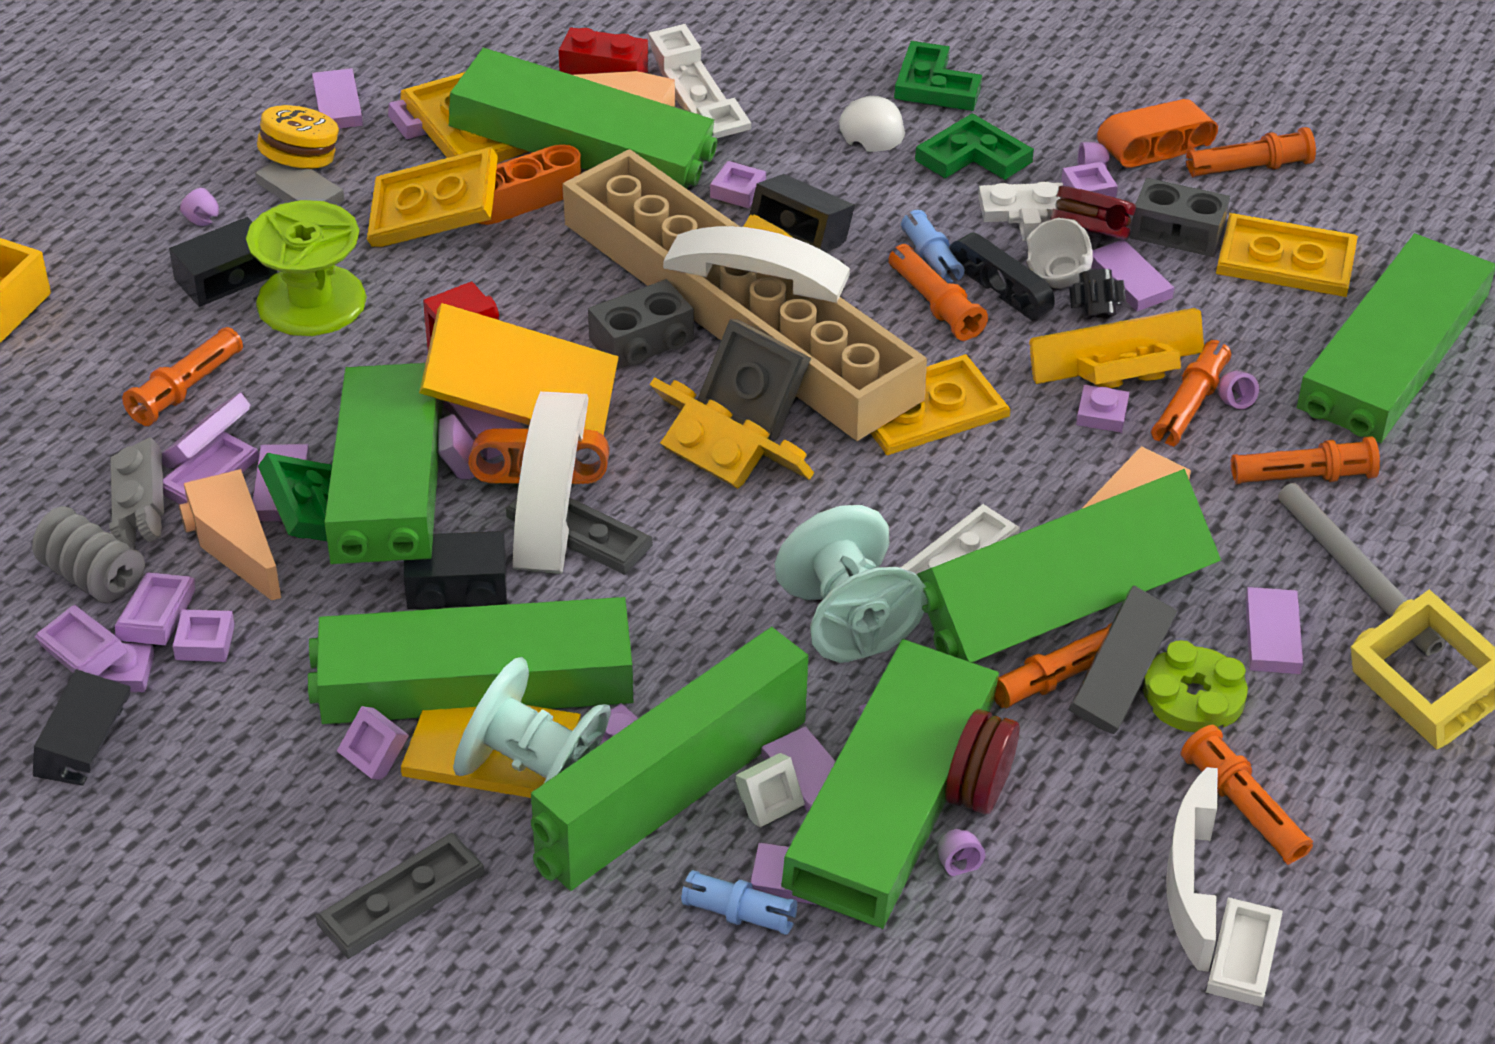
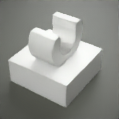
[735,753,805,827]

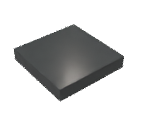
[697,319,811,442]

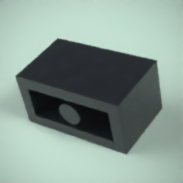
[749,174,855,252]
[169,216,277,307]
[404,531,507,610]

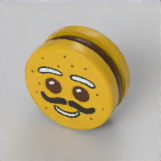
[257,105,339,169]

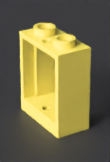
[1351,589,1495,749]

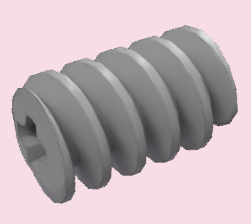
[32,506,145,603]

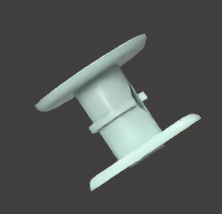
[774,505,927,663]
[453,657,611,783]

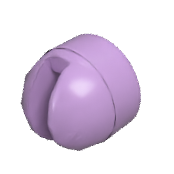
[1077,142,1110,168]
[180,188,219,226]
[1218,371,1259,409]
[937,829,985,876]

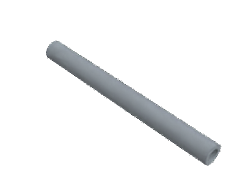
[1278,483,1447,656]

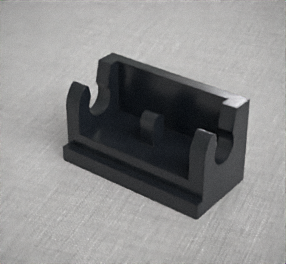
[33,669,131,786]

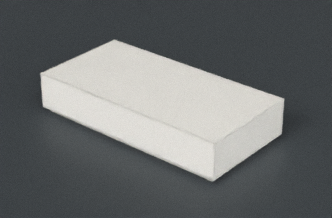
[1206,897,1283,1007]

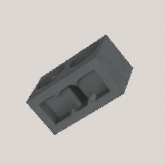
[1130,178,1230,257]
[588,279,694,370]

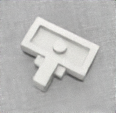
[978,182,1063,241]

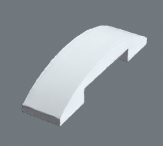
[648,24,751,138]
[663,226,850,303]
[513,391,589,574]
[1166,767,1218,972]

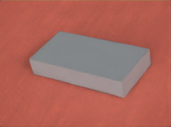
[255,162,344,205]

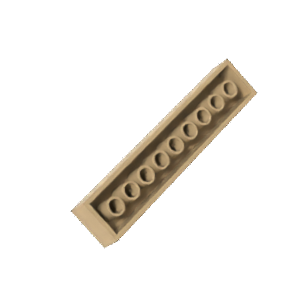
[562,149,927,441]

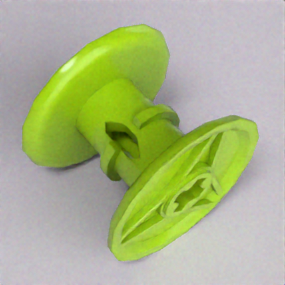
[246,200,367,336]

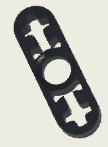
[950,232,1055,321]

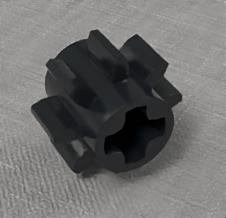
[1069,269,1126,319]

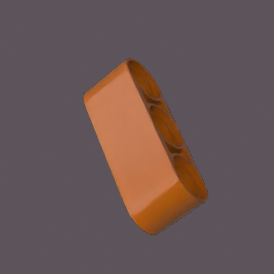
[1097,99,1218,168]
[479,144,581,225]
[468,428,610,484]

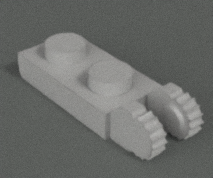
[109,437,164,550]

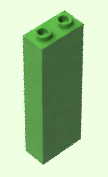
[449,47,718,189]
[1297,233,1495,443]
[325,363,443,564]
[916,469,1222,663]
[308,597,634,724]
[531,626,808,891]
[781,639,999,929]

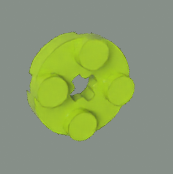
[1143,640,1248,733]

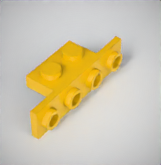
[1029,308,1204,388]
[649,377,814,489]

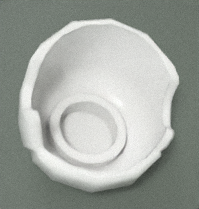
[839,96,905,152]
[1026,217,1093,289]

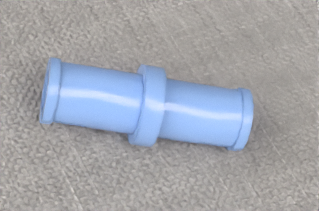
[901,210,965,283]
[681,870,797,935]

